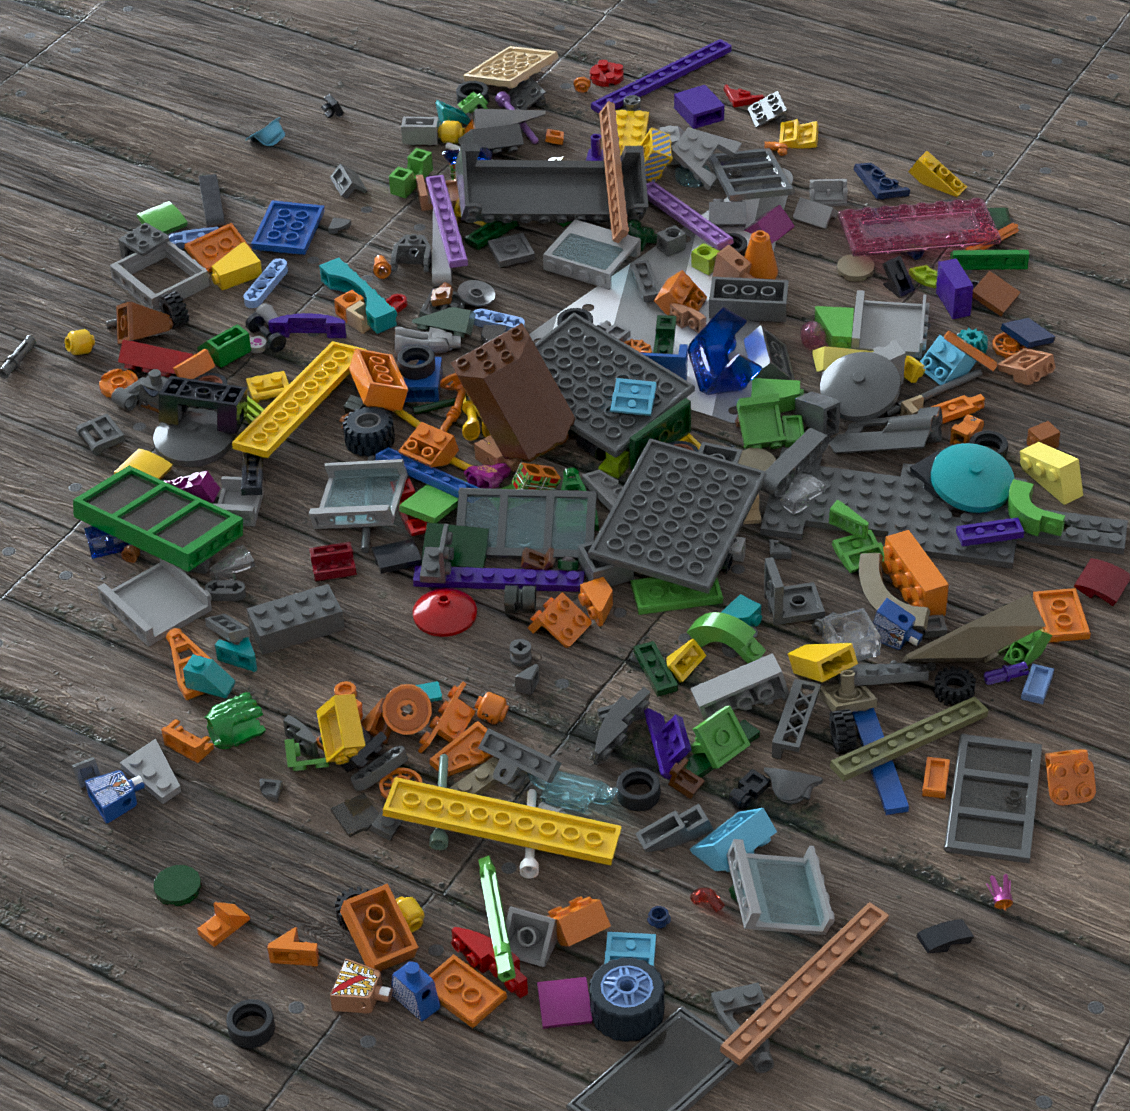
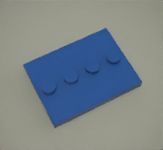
[251,200,325,255]

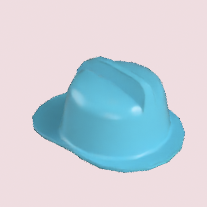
[245,117,285,146]

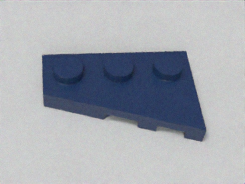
[854,162,910,200]

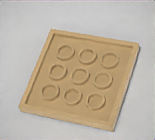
[463,46,559,89]

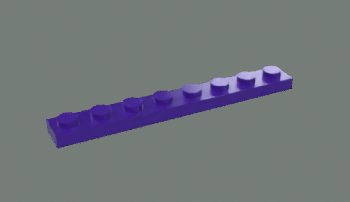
[413,566,584,592]

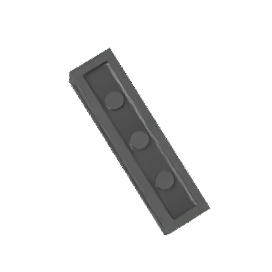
[772,679,821,759]

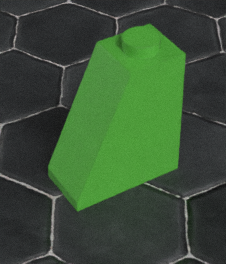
[814,306,854,349]
[751,378,804,413]

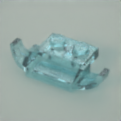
[528,770,618,813]

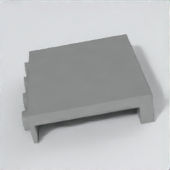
[851,290,930,358]
[97,558,212,647]

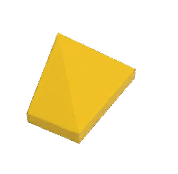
[666,639,707,683]

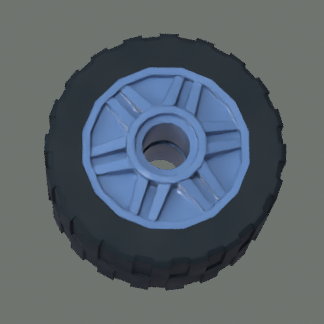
[589,957,665,1042]

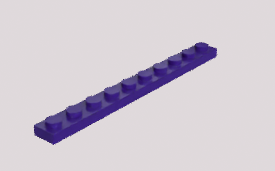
[591,39,732,114]

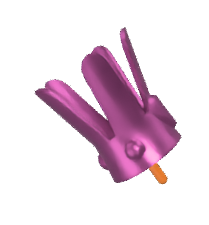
[986,874,1013,911]

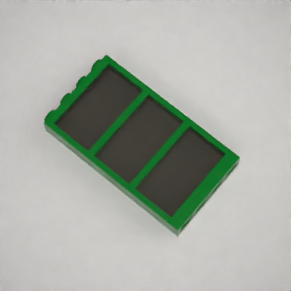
[73,465,243,572]

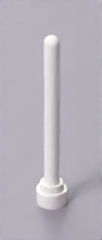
[520,789,539,879]

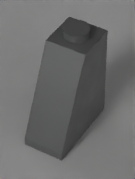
[795,392,840,436]

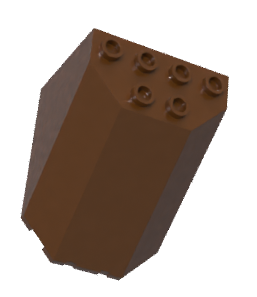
[451,323,576,462]

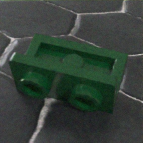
[627,219,657,252]

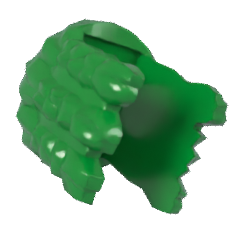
[204,692,266,749]

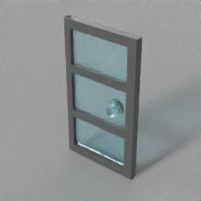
[456,488,598,560]

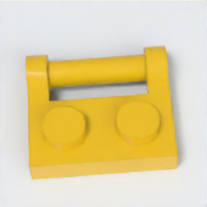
[246,371,289,403]

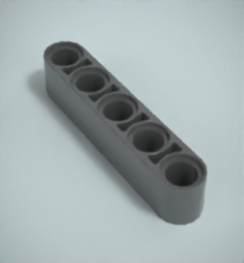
[760,428,830,497]

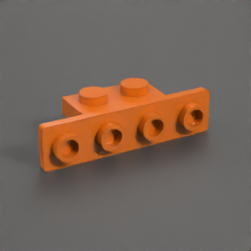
[418,682,476,754]

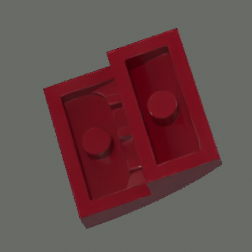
[309,542,357,581]
[1073,558,1130,606]

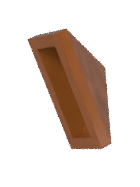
[361,698,392,744]

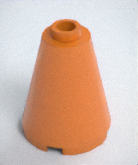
[744,230,778,280]

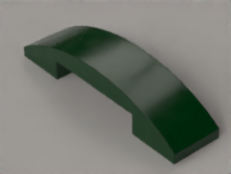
[653,315,677,354]

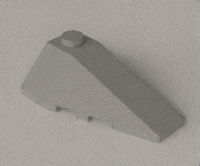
[473,109,546,129]

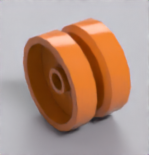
[382,684,432,735]

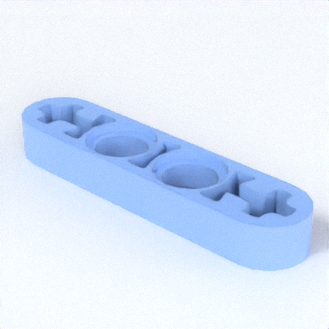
[244,259,288,308]

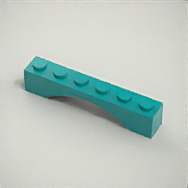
[319,257,397,334]

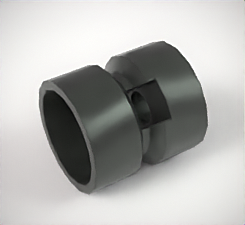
[504,585,537,614]

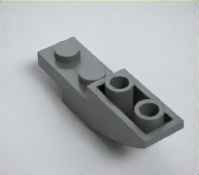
[593,687,650,765]

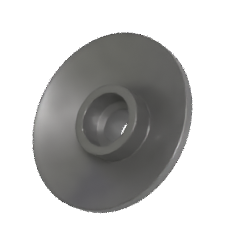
[458,280,495,307]

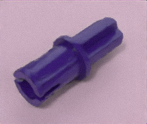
[983,661,1029,685]

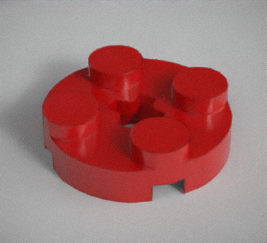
[590,60,624,87]

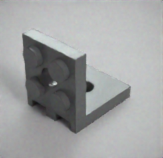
[764,557,825,625]

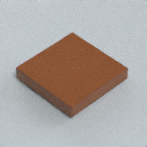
[972,271,1021,316]

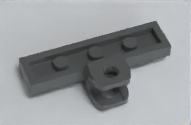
[478,728,562,790]

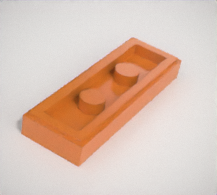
[944,331,998,371]

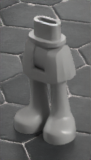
[395,327,461,358]

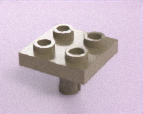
[818,670,877,712]

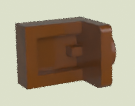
[521,547,555,570]
[668,758,705,799]

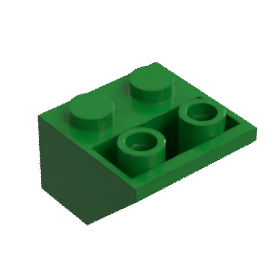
[197,324,252,368]

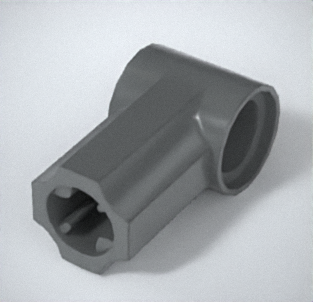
[111,377,145,411]

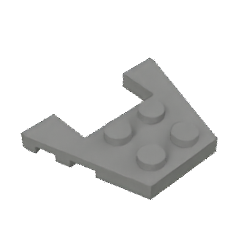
[671,127,742,191]

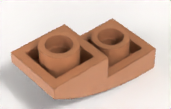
[670,303,706,335]

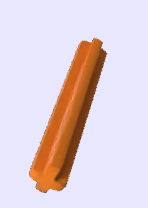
[965,223,1019,250]

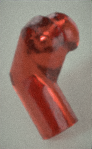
[690,888,725,913]

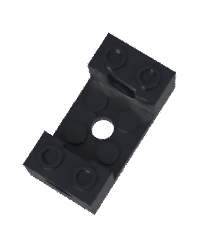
[159,376,248,434]

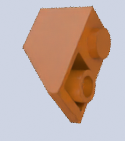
[578,577,613,627]

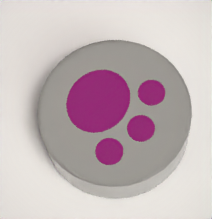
[250,336,267,354]

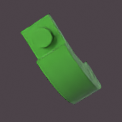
[1007,479,1065,536]
[687,612,766,663]

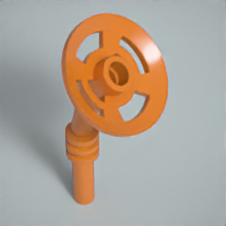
[440,373,466,432]

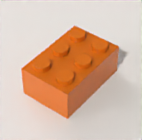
[340,883,418,971]

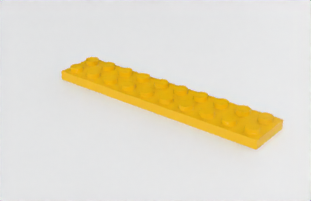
[232,341,366,458]
[382,777,622,866]

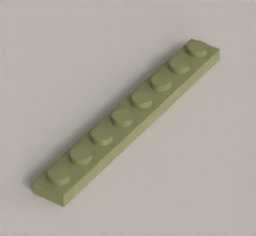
[830,696,989,782]

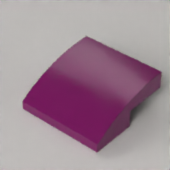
[537,977,592,1029]

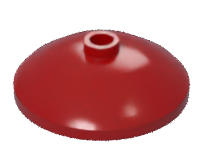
[413,588,477,637]

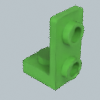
[285,738,329,771]

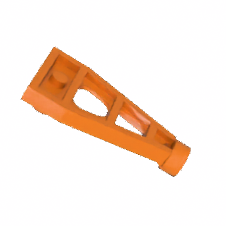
[166,628,211,700]

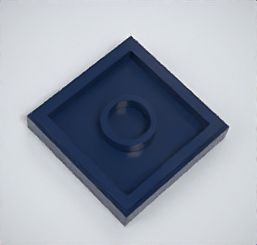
[1001,318,1056,348]

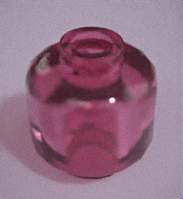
[800,321,826,350]

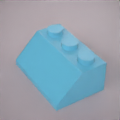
[690,808,777,872]

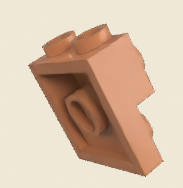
[997,348,1056,385]

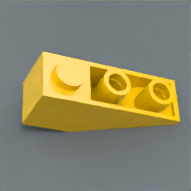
[908,151,967,197]

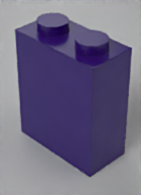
[674,85,725,129]
[936,259,973,319]

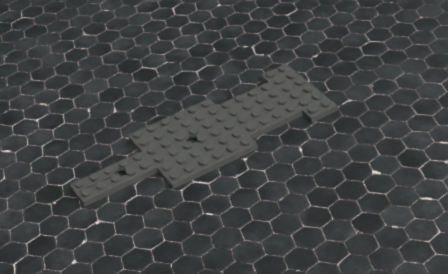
[760,447,1128,569]

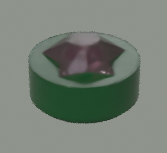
[557,556,579,571]

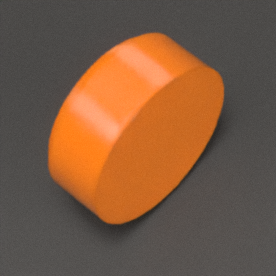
[334,681,357,698]

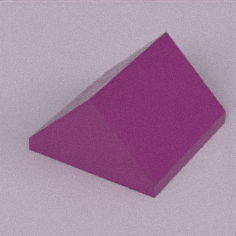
[744,204,795,243]

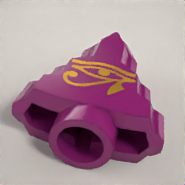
[464,463,511,489]

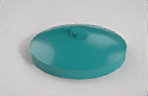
[931,443,1014,513]

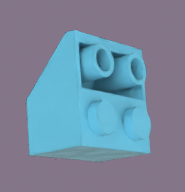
[920,334,977,385]

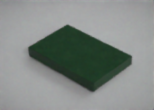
[421,522,490,568]

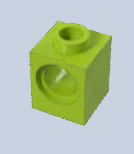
[691,243,719,275]

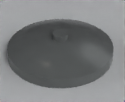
[820,352,901,421]
[153,409,234,467]

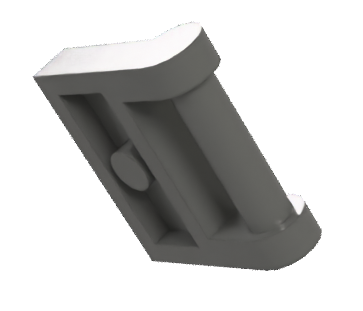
[76,414,125,455]

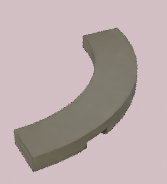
[859,553,930,630]

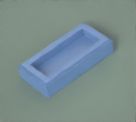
[1021,663,1054,704]

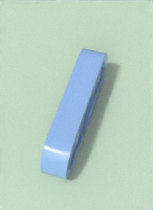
[473,309,525,333]

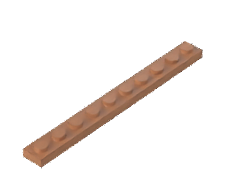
[599,101,629,243]
[720,902,889,1066]

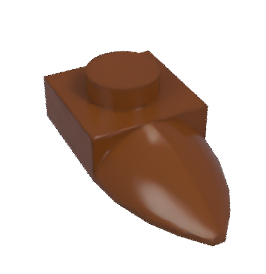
[431,282,453,306]

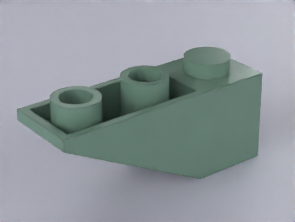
[412,307,476,338]

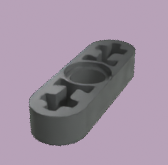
[351,746,409,791]

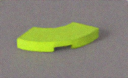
[909,265,938,288]

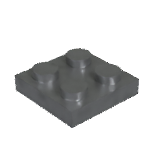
[488,233,535,267]

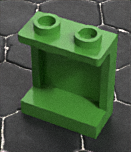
[736,393,787,449]

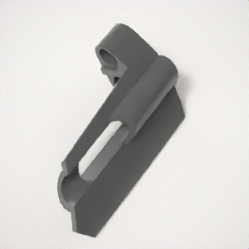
[829,407,942,454]

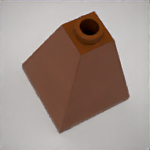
[116,302,173,344]

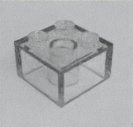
[822,608,881,661]

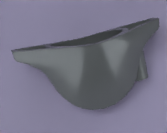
[764,767,823,804]

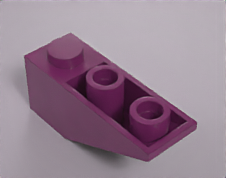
[153,471,221,503]

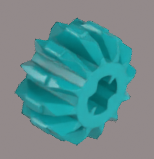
[957,328,988,353]

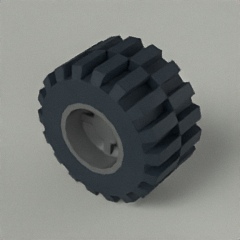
[343,407,395,457]

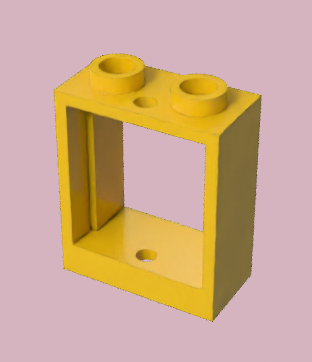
[316,694,365,765]

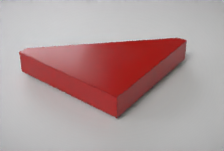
[724,85,764,108]

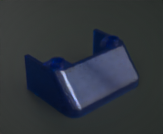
[688,307,763,395]

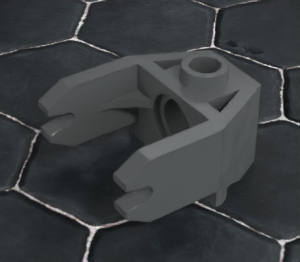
[391,234,432,272]

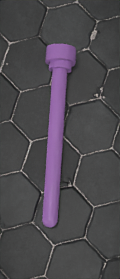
[495,91,538,144]

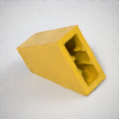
[211,242,262,291]
[788,643,858,682]

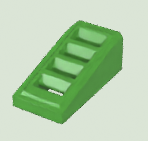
[829,500,869,540]

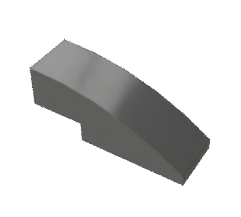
[635,804,714,852]

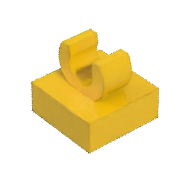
[904,356,926,383]

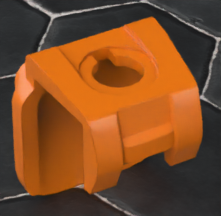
[1045,749,1096,805]

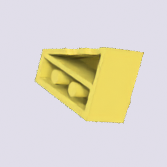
[1020,442,1083,505]

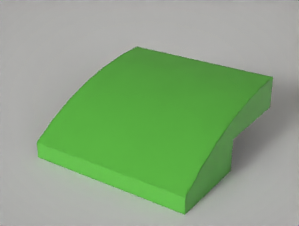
[137,201,188,234]
[832,530,884,573]

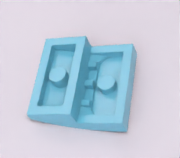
[610,378,657,416]
[604,932,656,966]

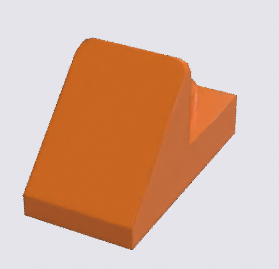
[197,902,250,947]
[267,927,320,966]

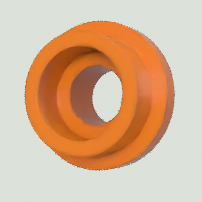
[574,77,591,93]

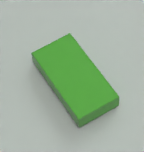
[782,415,804,447]

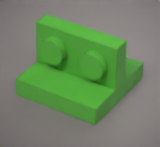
[690,706,750,769]

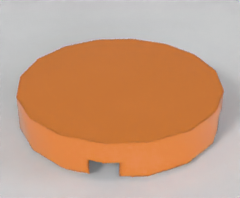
[99,369,138,398]

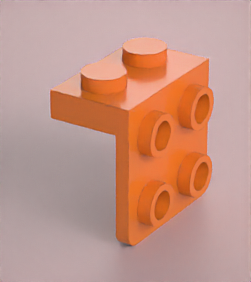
[528,592,592,648]

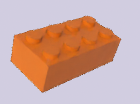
[349,348,408,411]
[882,530,949,616]

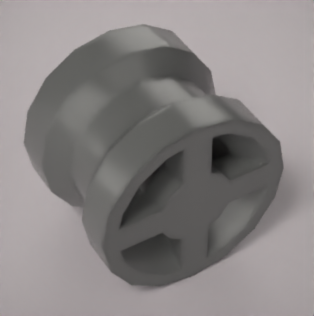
[623,95,641,111]
[509,639,532,667]

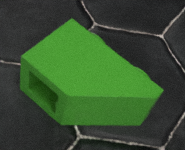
[1003,629,1053,666]

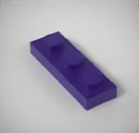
[956,518,1024,546]

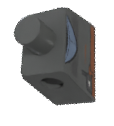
[139,369,168,414]

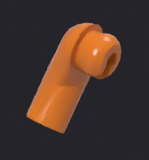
[764,142,788,156]

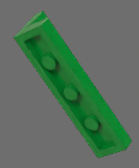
[950,250,1029,270]

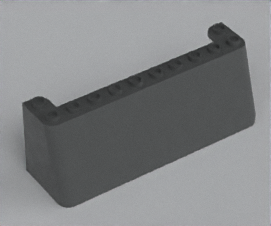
[455,144,648,223]

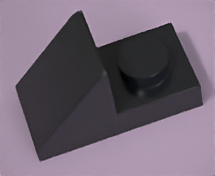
[882,256,915,297]

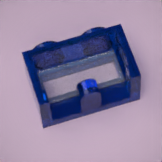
[84,518,130,559]

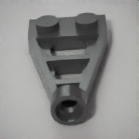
[711,982,774,1073]

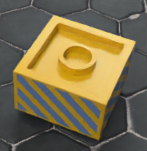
[639,127,673,182]

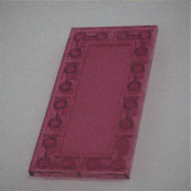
[838,198,1001,257]

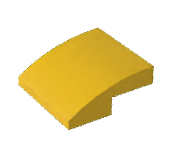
[779,119,819,149]
[114,449,173,480]

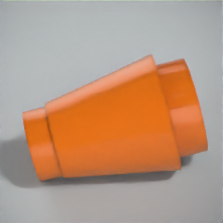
[373,255,391,279]

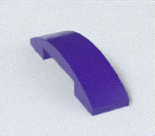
[268,313,347,338]

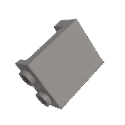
[214,476,264,526]

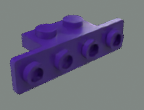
[644,708,692,779]

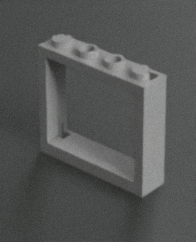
[110,241,210,310]

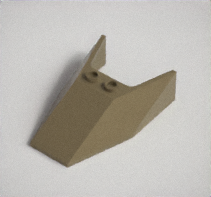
[902,594,1046,663]

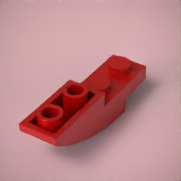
[451,927,528,999]

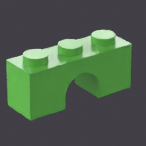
[389,148,433,198]

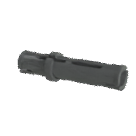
[0,335,37,379]

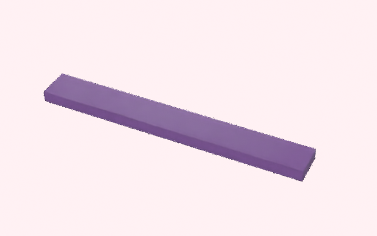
[426,175,468,268]
[647,181,734,251]

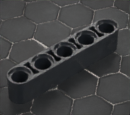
[198,174,225,228]

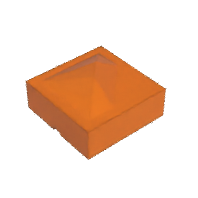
[545,129,564,145]

